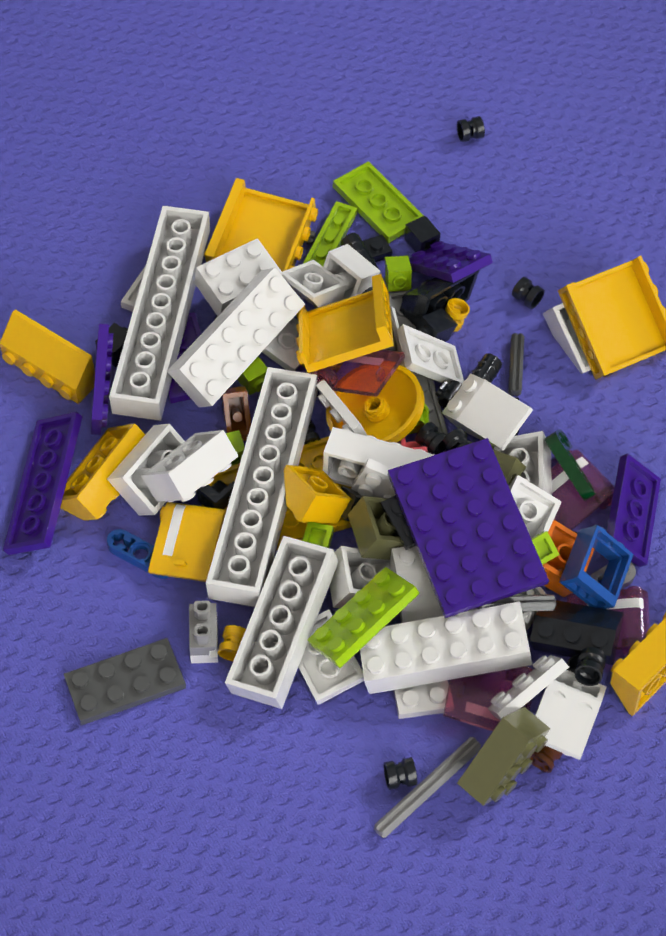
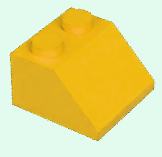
[284,465,351,524]

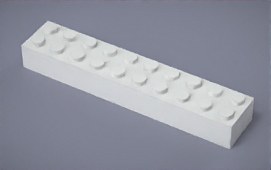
[109,206,210,421]
[206,367,318,607]

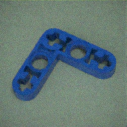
[107,529,169,579]

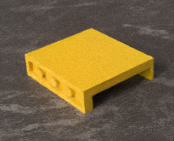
[204,178,318,272]
[558,256,666,380]
[296,274,394,373]

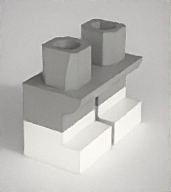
[189,600,218,664]

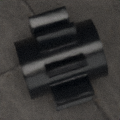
[435,380,462,409]

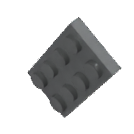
[64,638,186,726]

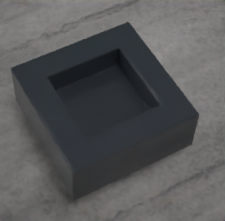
[363,234,392,262]

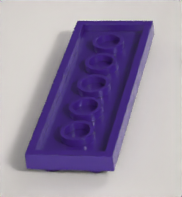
[3,412,83,555]

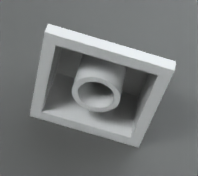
[323,244,381,300]
[282,260,347,308]

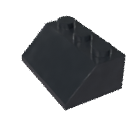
[399,270,479,327]
[530,600,624,665]

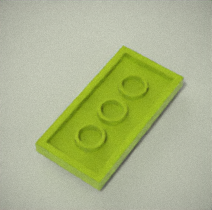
[333,161,424,243]
[307,567,420,668]

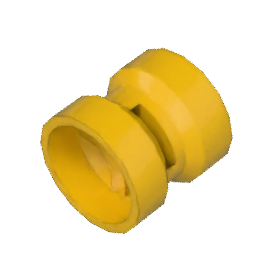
[445,298,470,332]
[218,625,246,662]

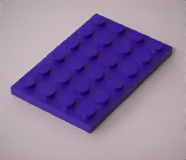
[388,438,549,618]

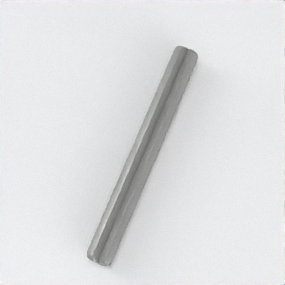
[374,737,481,838]

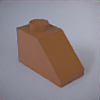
[221,386,251,441]

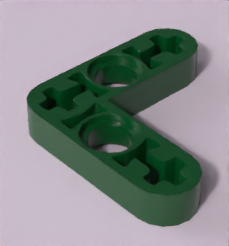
[545,429,596,501]

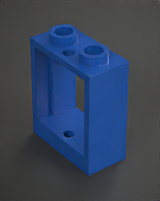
[559,525,634,609]

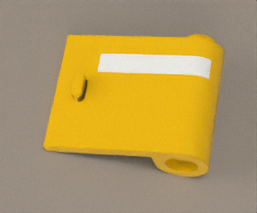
[148,502,227,582]

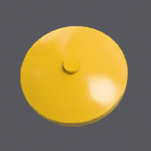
[326,363,425,443]

